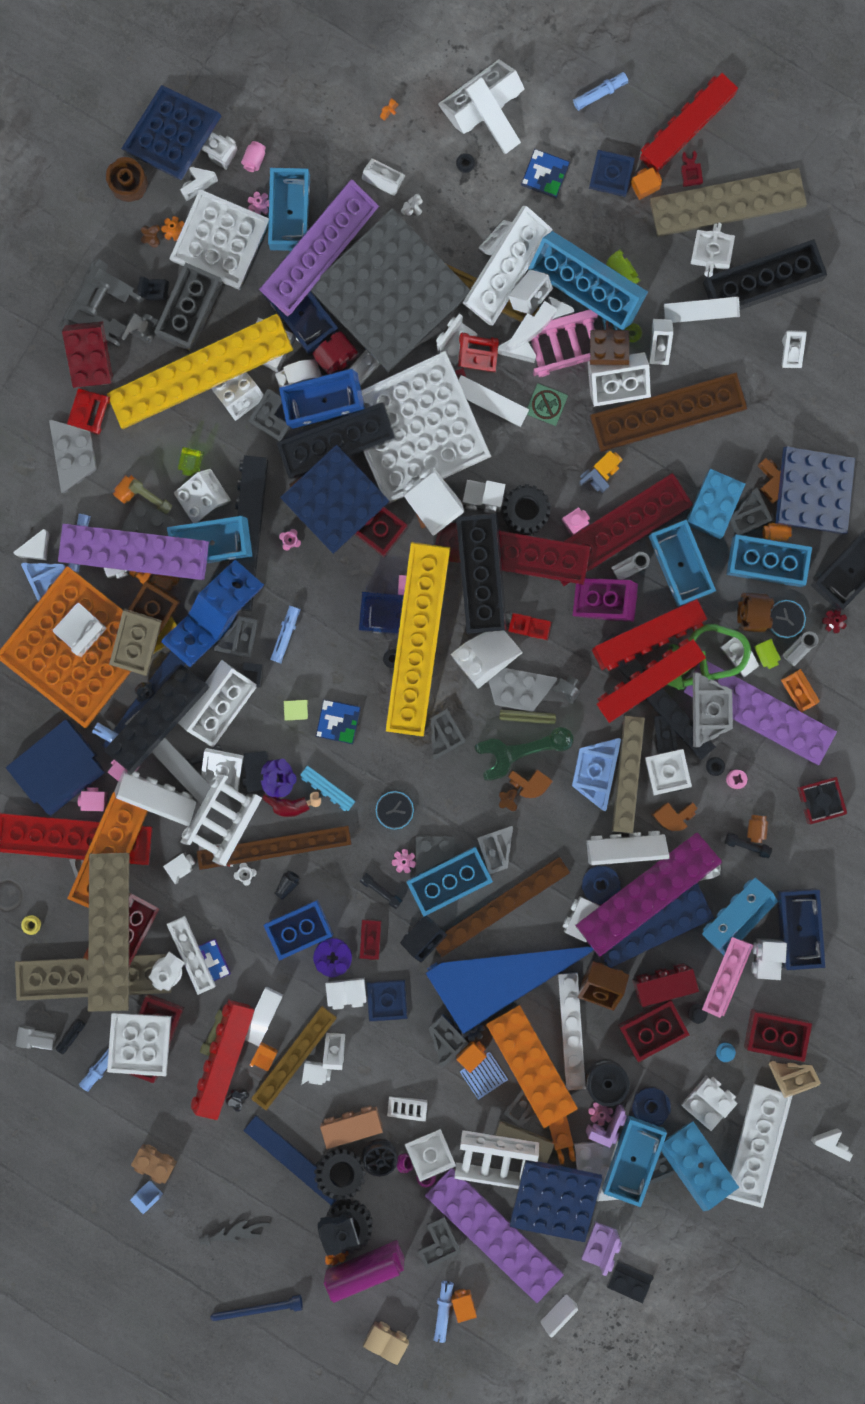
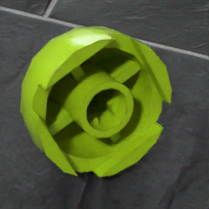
[606,249,641,284]

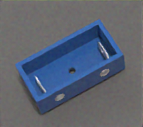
[279,369,365,429]

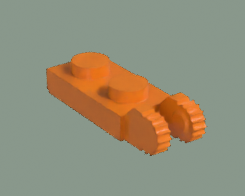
[549,1116,576,1165]

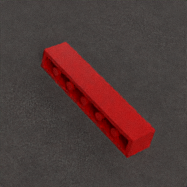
[640,73,738,172]
[592,599,707,671]
[596,638,706,723]
[191,999,255,1120]

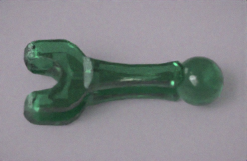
[474,727,574,781]

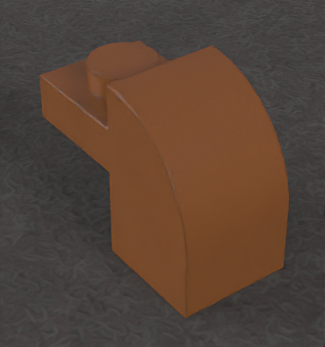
[757,458,781,504]
[508,770,553,798]
[651,802,698,831]

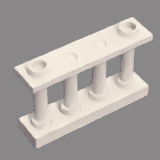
[181,774,262,866]
[455,1130,539,1189]

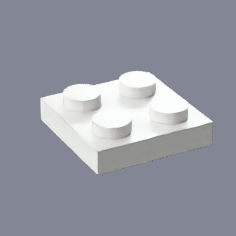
[201,748,244,791]
[645,749,692,795]
[405,1129,456,1182]

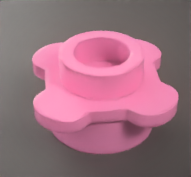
[279,529,301,551]

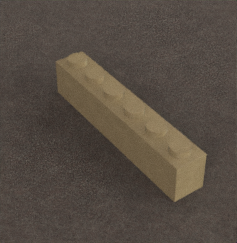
[612,716,645,833]

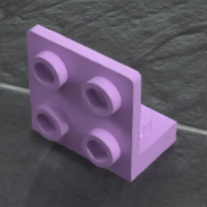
[585,1104,627,1148]
[581,1222,622,1276]

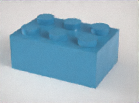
[687,469,745,539]

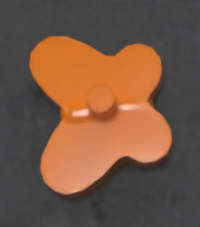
[380,98,399,121]

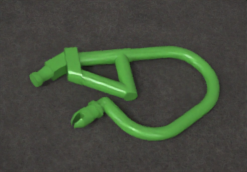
[667,624,751,690]

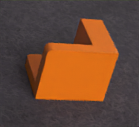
[250,1042,279,1071]

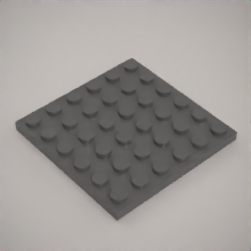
[310,208,470,372]

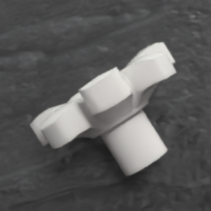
[401,194,423,216]

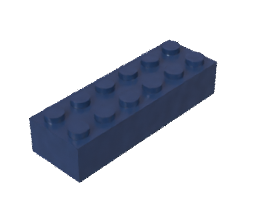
[602,883,714,968]

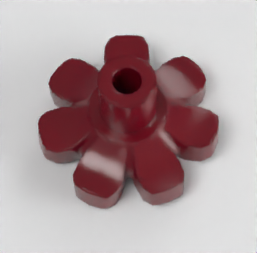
[822,609,847,634]

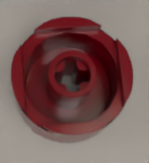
[313,331,359,375]

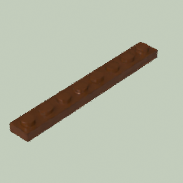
[196,825,352,870]
[436,857,570,957]

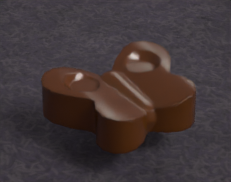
[141,224,160,248]
[499,789,517,811]

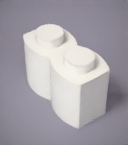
[325,978,367,1009]

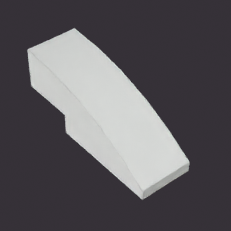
[506,301,557,352]
[245,987,283,1046]

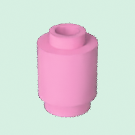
[241,141,266,172]

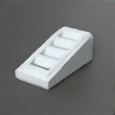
[387,1096,427,1121]

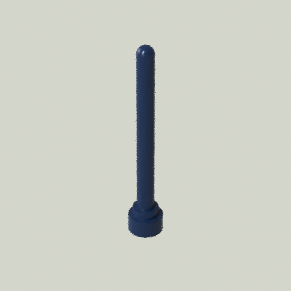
[210,1294,303,1321]

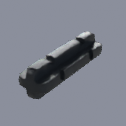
[56,1019,85,1055]

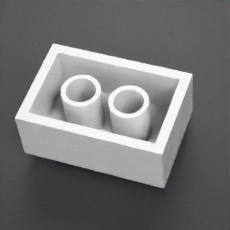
[588,352,651,406]

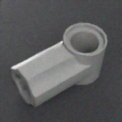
[611,552,650,580]
[782,631,818,666]
[15,1026,56,1050]

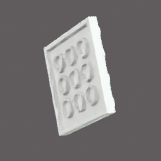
[169,189,269,290]

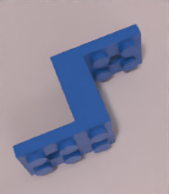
[162,560,264,667]

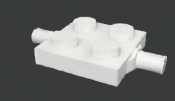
[691,223,735,277]

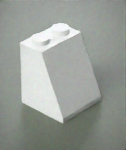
[403,468,464,536]

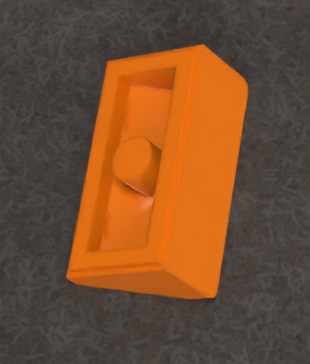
[781,669,820,712]

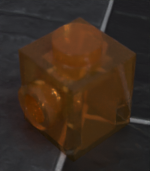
[151,574,181,592]

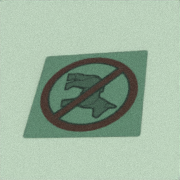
[527,384,568,426]

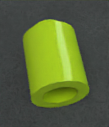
[754,639,781,669]

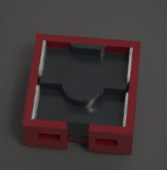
[797,777,847,825]

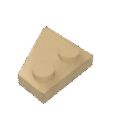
[769,1061,821,1098]

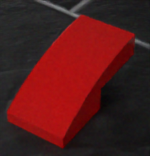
[508,613,552,641]

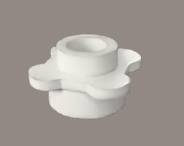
[234,863,257,886]

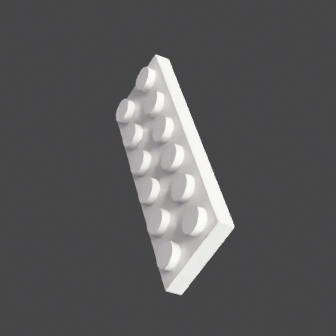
[463,206,552,326]
[726,1084,793,1208]

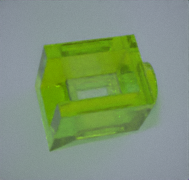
[178,447,204,477]

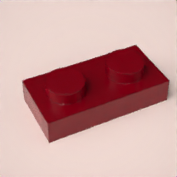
[360,919,381,960]

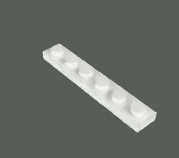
[558,972,586,1090]

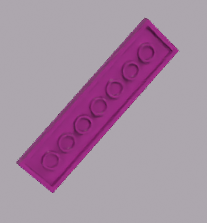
[575,832,722,957]

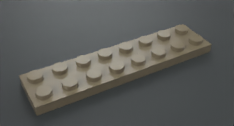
[650,168,807,237]
[88,853,129,1012]
[15,954,172,1001]

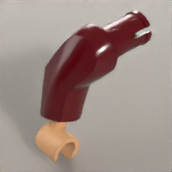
[262,792,321,817]

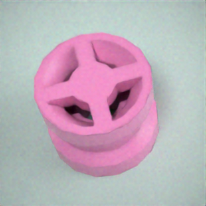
[726,770,748,789]

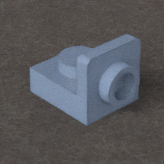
[579,469,609,493]

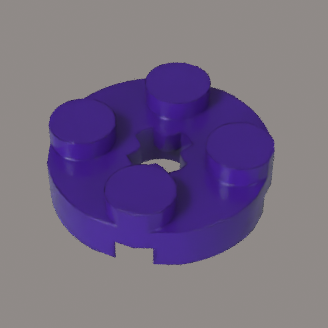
[261,759,297,798]
[313,938,352,977]

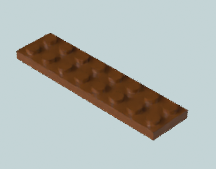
[589,372,747,453]

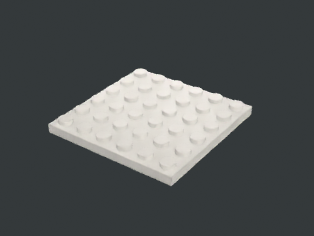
[349,351,491,504]

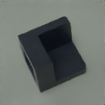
[243,662,264,688]

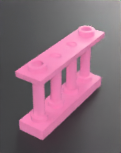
[531,310,598,377]
[702,937,754,1018]

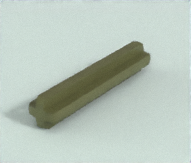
[499,710,556,724]

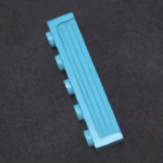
[300,766,356,811]

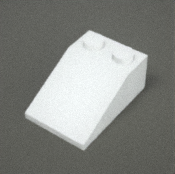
[451,631,523,689]

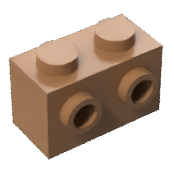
[131,1144,177,1184]

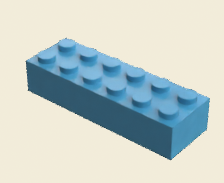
[528,231,648,330]

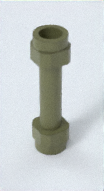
[128,479,172,514]
[199,1009,223,1056]

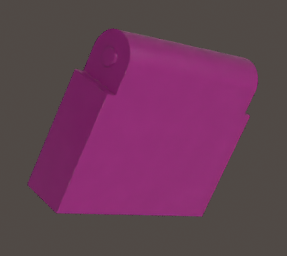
[324,1240,405,1303]

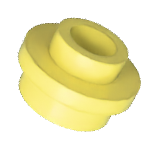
[21,915,41,935]

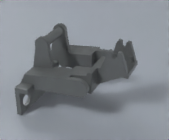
[58,259,159,347]

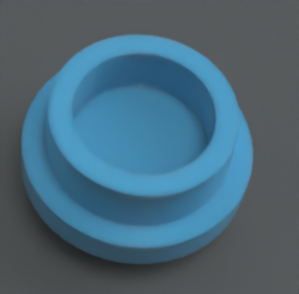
[716,1042,736,1062]

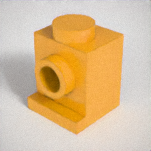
[592,451,622,482]

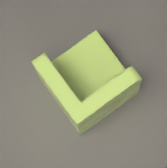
[284,700,308,721]

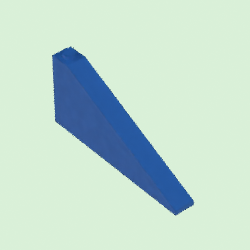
[426,947,594,1034]

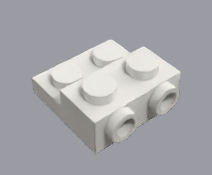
[681,1076,738,1131]

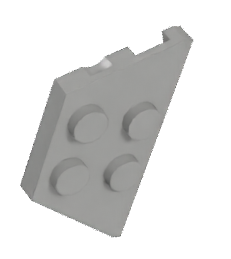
[49,420,97,493]
[488,668,557,712]
[693,673,733,747]

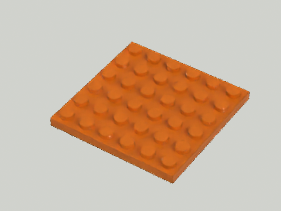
[0,566,158,728]

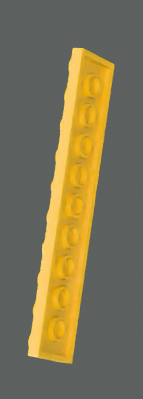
[107,314,293,429]
[386,542,450,737]

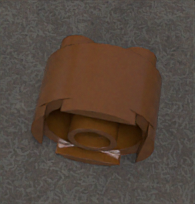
[106,157,148,202]
[737,593,774,632]

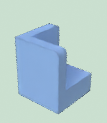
[130,1180,163,1214]

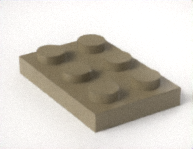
[109,609,162,676]

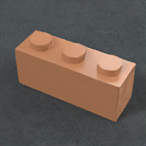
[320,1105,383,1149]

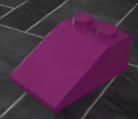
[573,579,638,622]

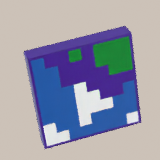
[180,938,231,986]

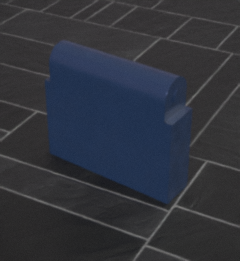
[5,719,105,816]

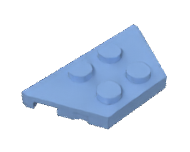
[21,563,66,602]
[572,738,621,811]

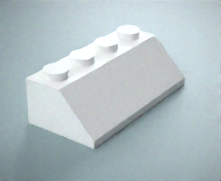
[438,59,525,134]
[178,660,257,747]
[114,770,196,827]
[586,831,669,865]

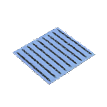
[460,1052,508,1100]

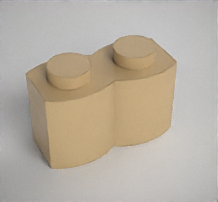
[363,1321,409,1365]

